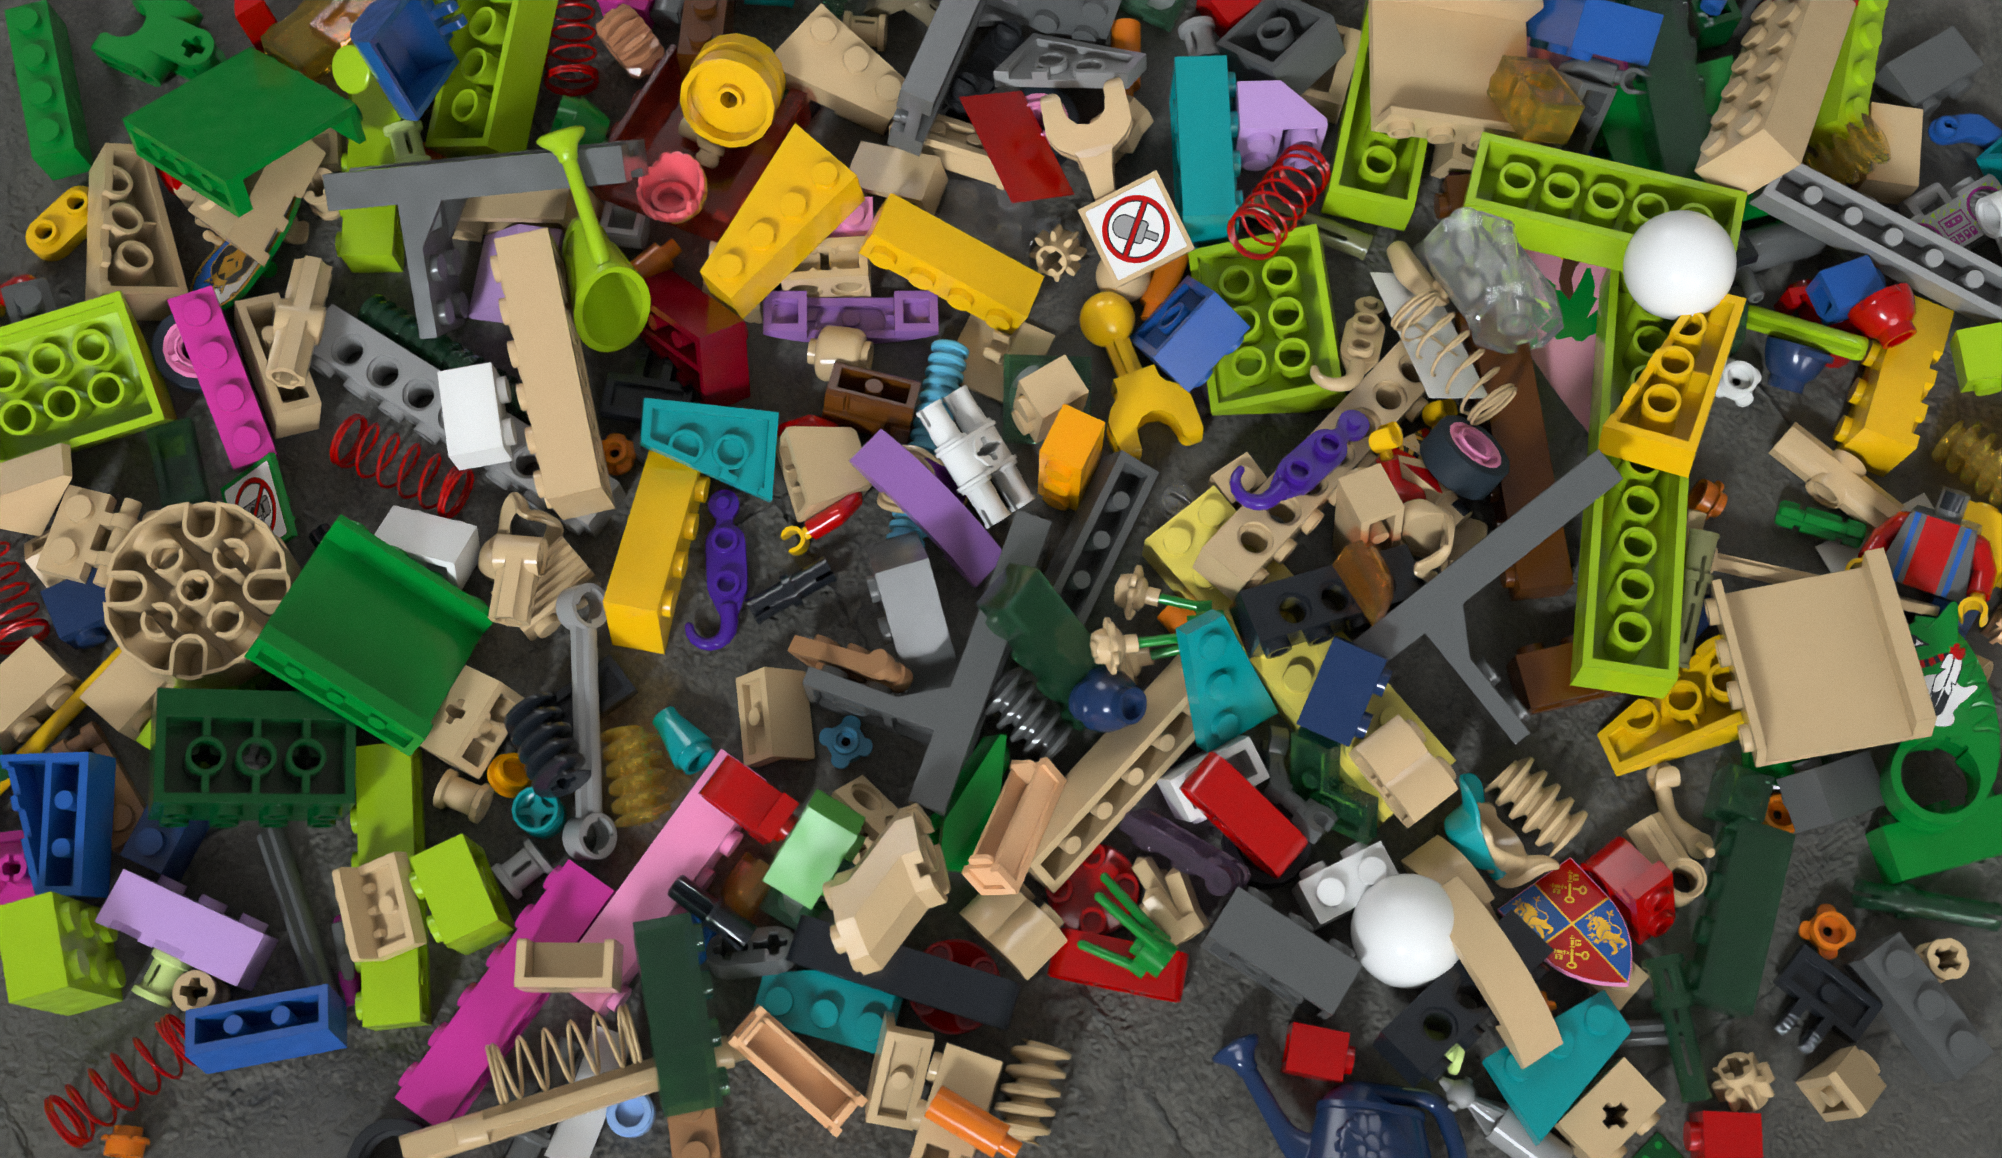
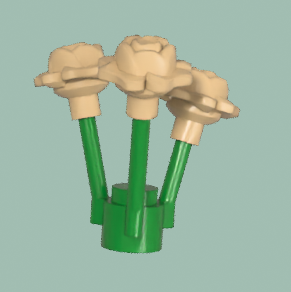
[1090,564,1224,685]

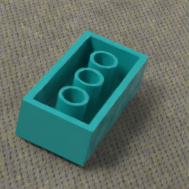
[1169,55,1243,249]

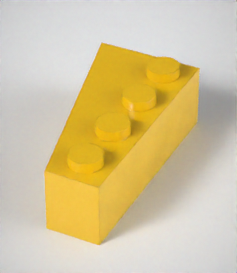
[700,123,865,319]
[1598,293,1747,478]
[1833,295,1955,477]
[603,450,710,655]

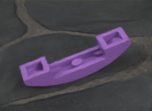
[763,291,939,344]
[849,429,1002,588]

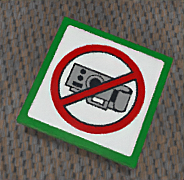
[220,453,298,544]

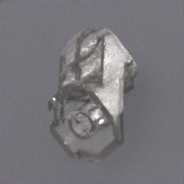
[1424,207,1564,354]

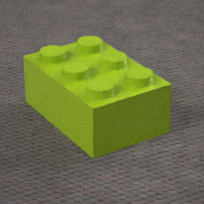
[0,891,126,1016]

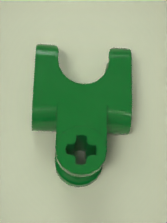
[90,0,227,87]

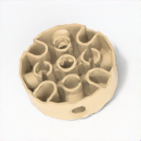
[103,501,301,689]

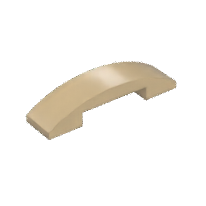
[1441,876,1563,1069]

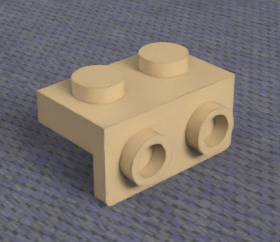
[332,852,428,962]

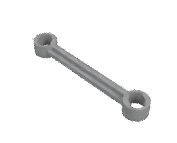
[556,583,617,861]

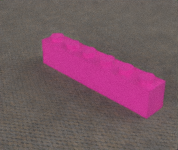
[395,859,616,1125]

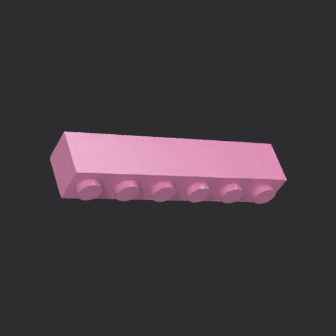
[570,749,768,1017]

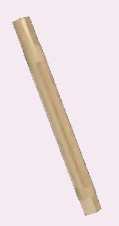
[399,1035,747,1158]

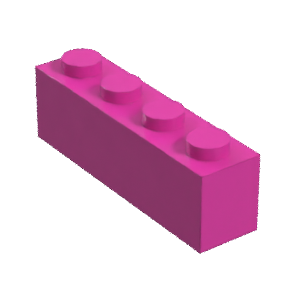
[167,285,280,473]

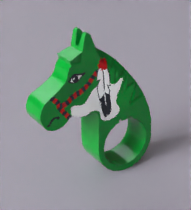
[1879,601,2000,833]

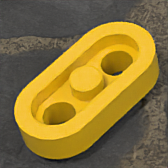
[25,186,89,261]

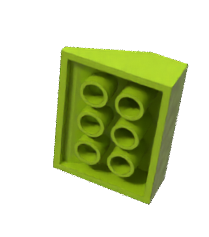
[1188,224,1348,416]
[0,291,178,463]

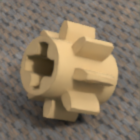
[1029,224,1087,282]
[1711,1052,1775,1112]

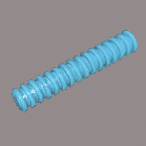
[886,339,969,549]

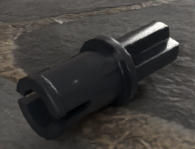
[667,875,758,951]

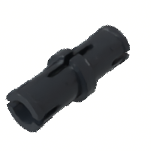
[745,556,837,625]

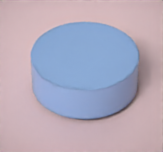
[606,1094,656,1138]

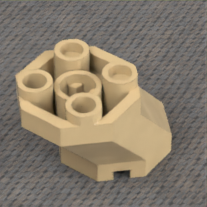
[823,803,951,975]

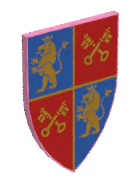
[1497,857,1632,987]

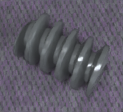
[984,667,1073,762]

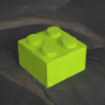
[408,833,517,956]

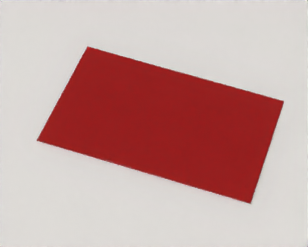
[959,91,1075,203]

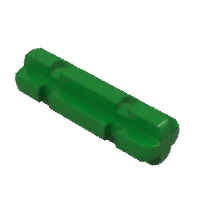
[1774,500,1866,549]

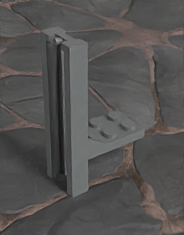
[887,0,1122,157]
[322,139,649,339]
[1352,449,1623,744]
[802,510,1052,818]

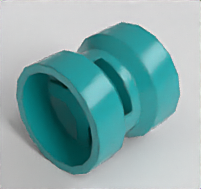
[512,787,567,839]

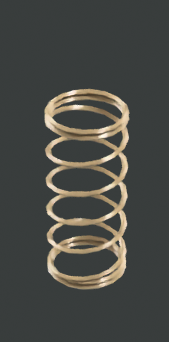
[1391,288,1517,425]
[485,1003,643,1105]

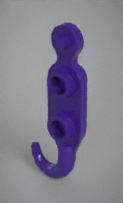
[1229,410,1370,511]
[685,490,748,651]

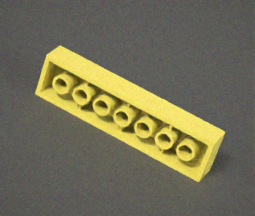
[1142,486,1456,828]

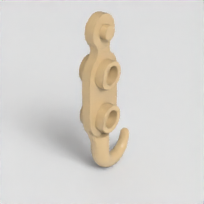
[1310,296,1385,392]

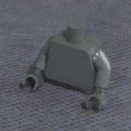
[1528,57,1652,155]

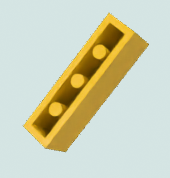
[858,193,1044,335]

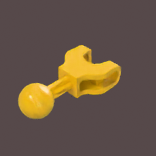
[1079,291,1203,461]

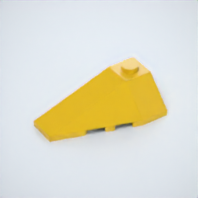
[1597,634,1744,777]

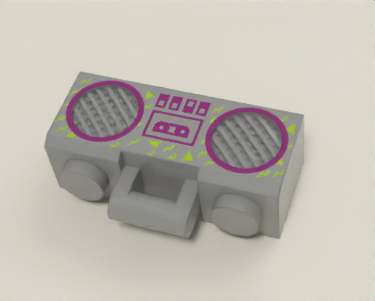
[1891,173,2002,284]

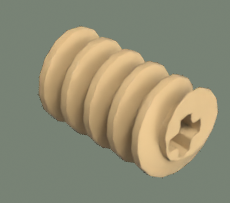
[1484,756,1588,857]
[995,1039,1071,1147]

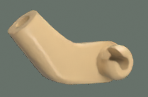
[1387,241,1457,307]

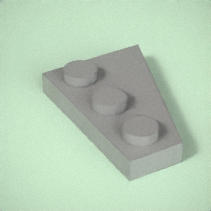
[993,33,1147,89]

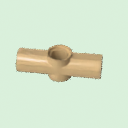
[266,255,333,389]
[1769,422,1904,533]

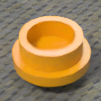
[487,753,532,798]

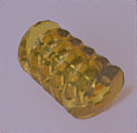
[1802,113,1891,186]
[1931,420,2002,507]
[600,725,671,828]

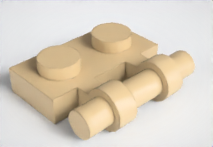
[36,485,143,588]

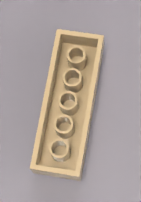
[1694,0,1856,196]
[490,227,616,520]

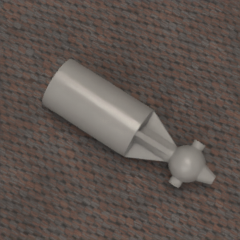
[1439,1077,1574,1158]

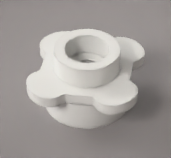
[1716,358,1762,407]

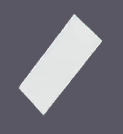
[1370,272,1487,399]

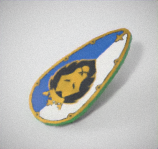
[190,196,301,311]

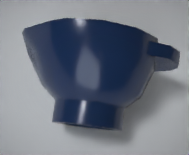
[1764,337,1835,394]
[1069,665,1147,733]

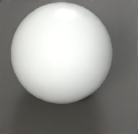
[1623,210,1737,320]
[1351,874,1459,989]

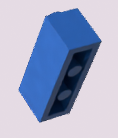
[185,984,347,1074]

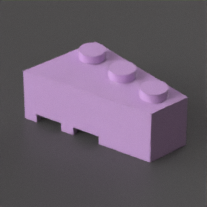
[94,869,279,991]

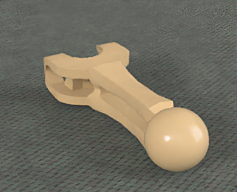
[1040,77,1151,303]

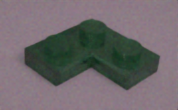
[1290,726,1379,845]

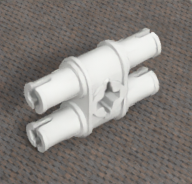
[916,385,1036,529]

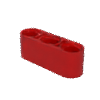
[1179,751,1308,879]
[1047,928,1189,1003]

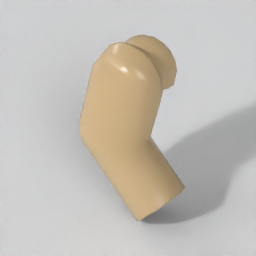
[678,118,725,169]

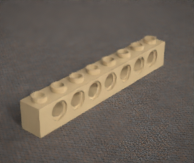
[1192,323,1458,601]

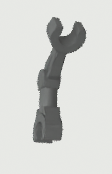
[1260,725,1338,844]

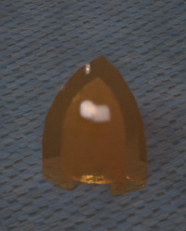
[1332,539,1394,626]
[720,851,774,922]

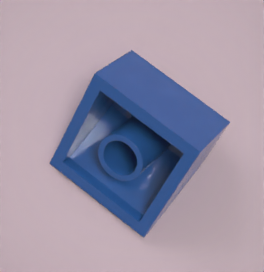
[1129,275,1250,392]

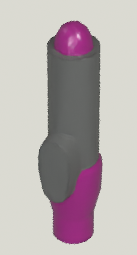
[331,914,361,1006]

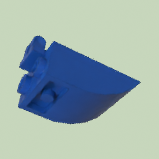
[349,0,468,121]

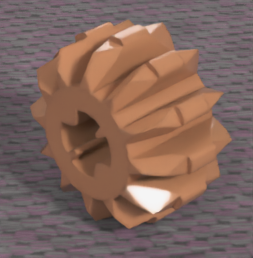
[596,4,665,80]

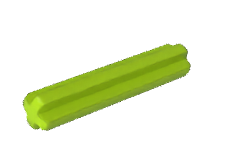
[1739,305,1869,361]

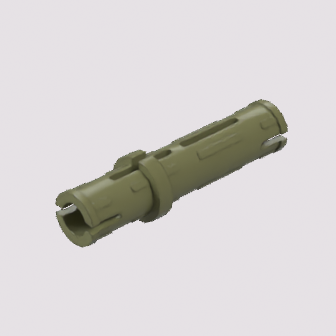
[1245,192,1374,261]
[1679,528,1720,669]

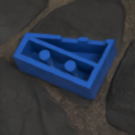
[1526,0,1664,67]
[0,752,116,899]

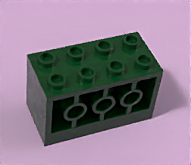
[148,688,356,828]

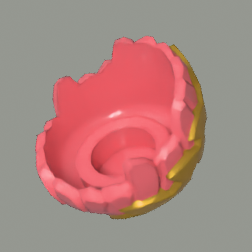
[636,151,708,224]

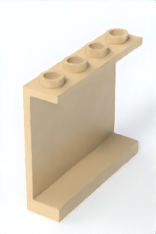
[1368,0,1548,150]
[1704,547,1937,767]

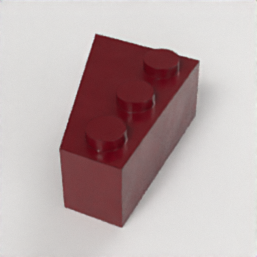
[639,269,751,407]

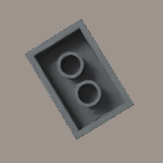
[1200,887,1363,1023]

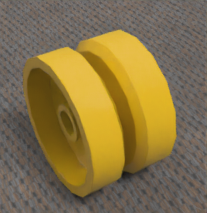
[679,33,786,148]

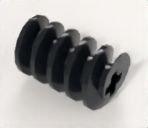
[504,691,591,798]

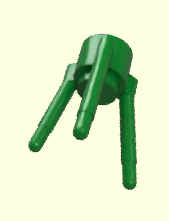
[1077,873,1179,979]

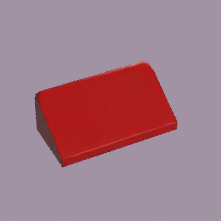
[234,0,288,56]

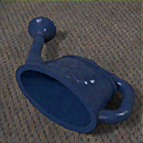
[1212,1034,1468,1158]

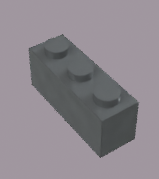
[1843,932,1994,1083]

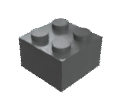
[1216,0,1346,96]

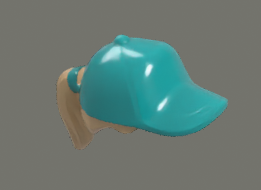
[1444,773,1560,888]

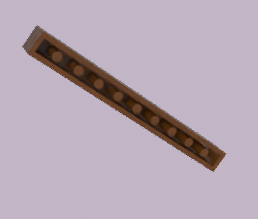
[1434,174,1574,601]

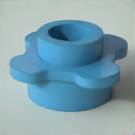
[819,715,873,769]

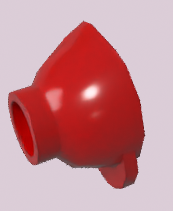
[1847,283,1917,349]

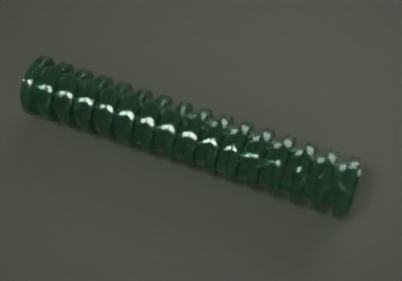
[357,293,531,426]

